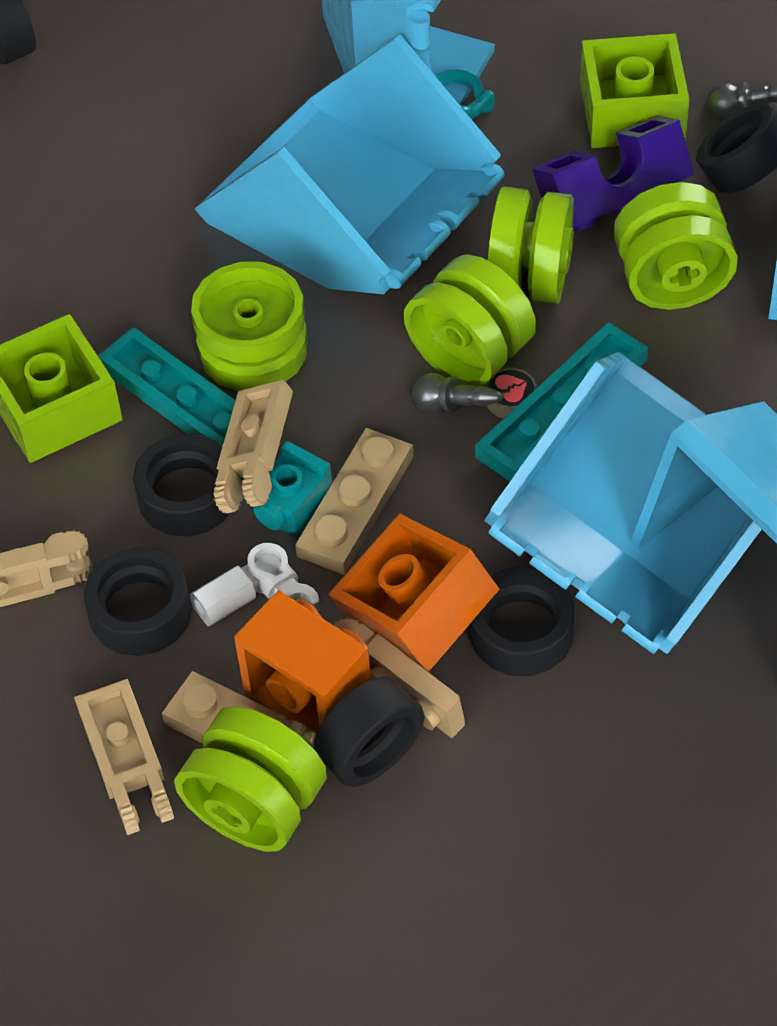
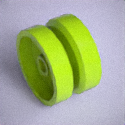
[614,182,738,310]
[488,186,574,305]
[404,254,536,387]
[191,262,308,391]
[174,706,327,852]

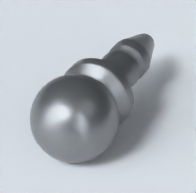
[706,82,777,119]
[412,373,503,413]

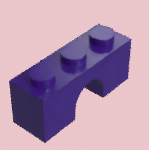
[532,115,694,232]

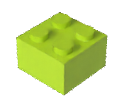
[580,33,689,148]
[0,314,123,463]

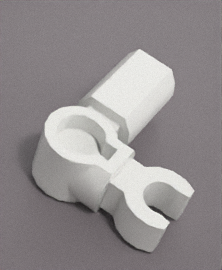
[190,543,320,626]

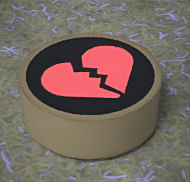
[485,368,537,419]

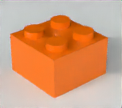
[328,513,500,672]
[234,590,371,733]

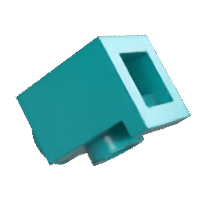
[253,441,332,539]

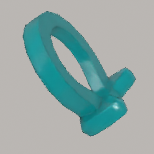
[436,69,495,119]

